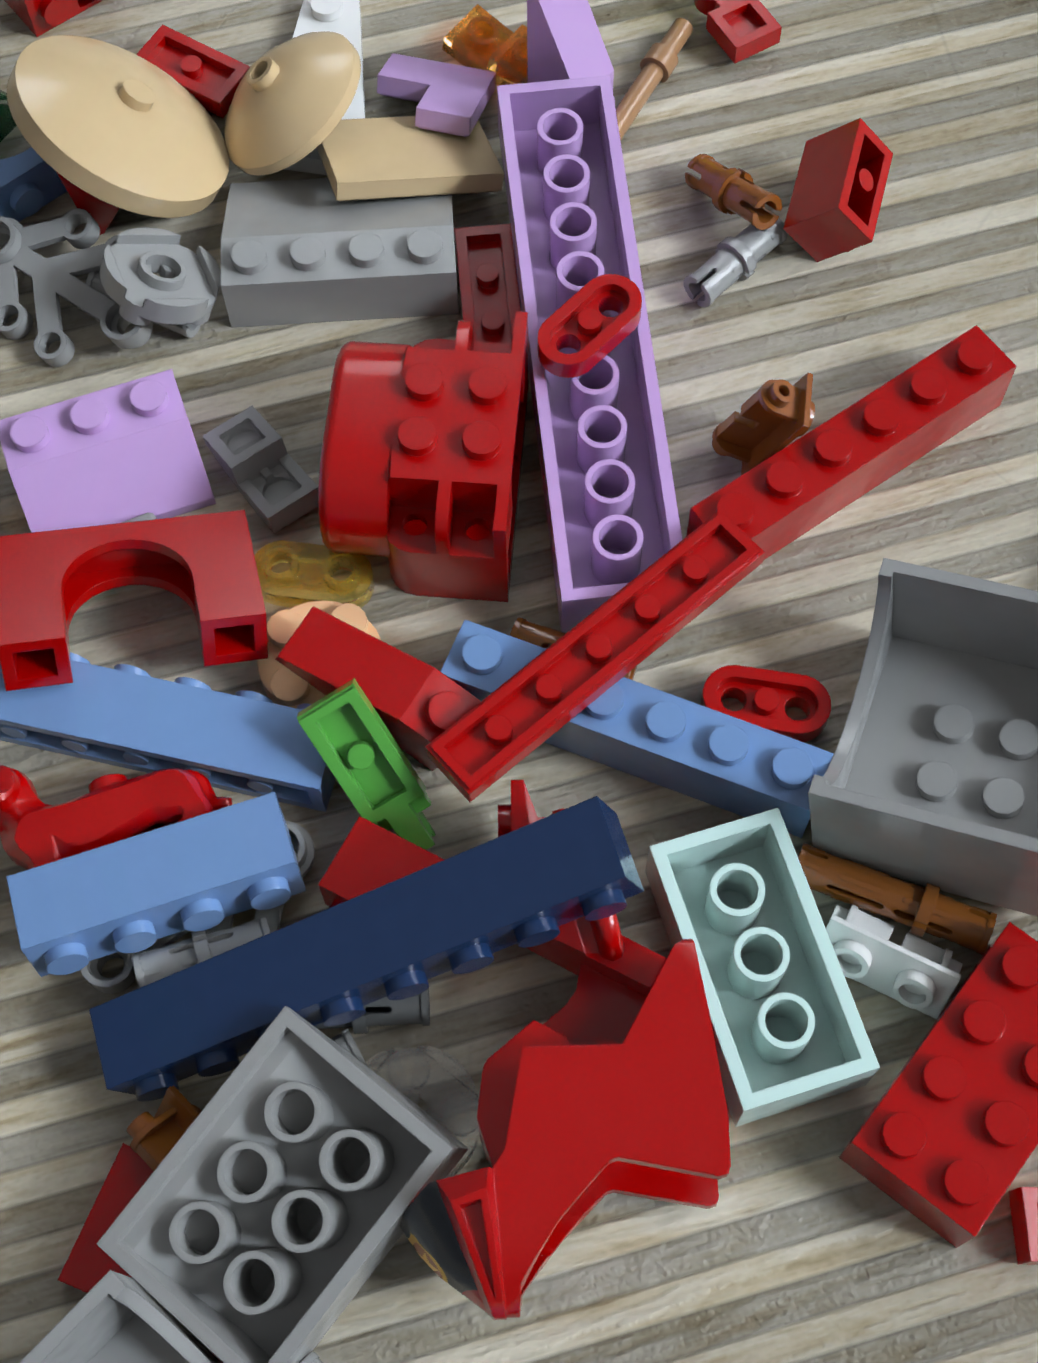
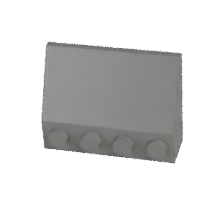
[221,178,459,328]
[97,1006,469,1363]

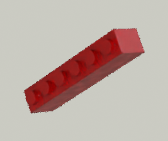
[686,325,1017,561]

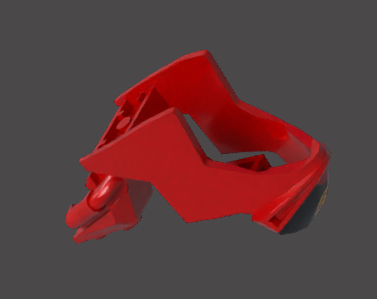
[400,780,731,1320]

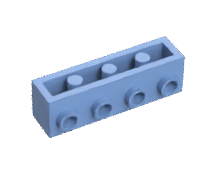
[6,792,306,977]

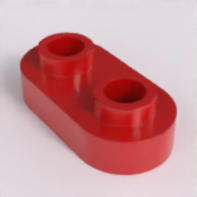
[537,274,642,378]
[701,665,831,742]

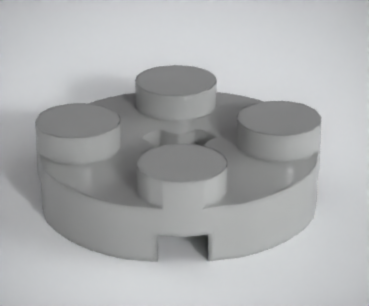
[100,227,221,326]

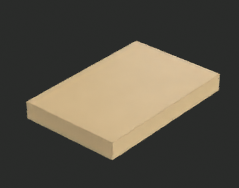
[317,116,504,201]

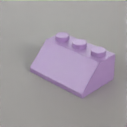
[0,369,216,533]

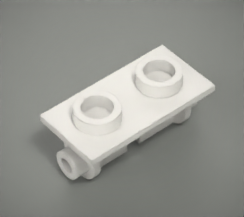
[826,904,963,1019]

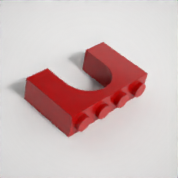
[0,510,268,691]

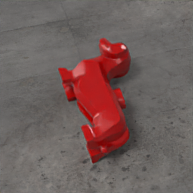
[0,765,232,870]

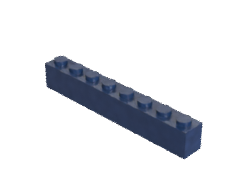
[89,796,644,1102]

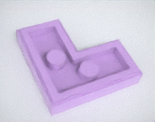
[377,53,496,137]

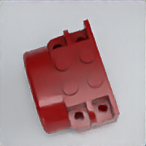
[318,311,529,602]

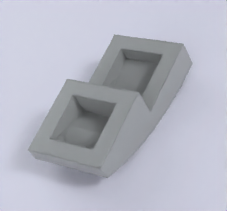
[203,406,319,534]

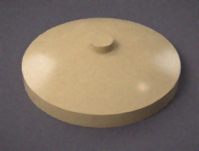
[7,35,229,218]

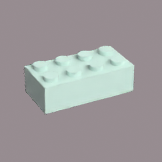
[645,808,880,1127]

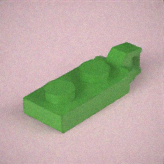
[297,678,436,850]

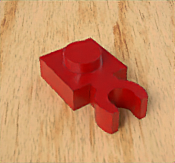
[694,0,782,64]

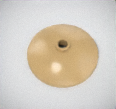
[224,31,361,176]

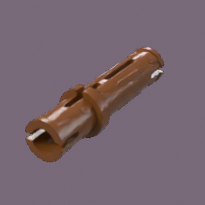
[798,843,998,955]

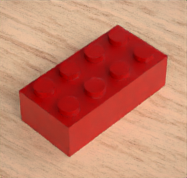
[839,922,1038,1248]

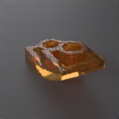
[442,4,528,85]

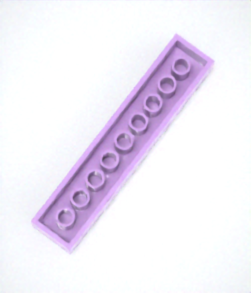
[497,75,683,632]

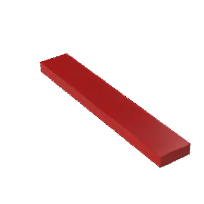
[425,510,765,802]

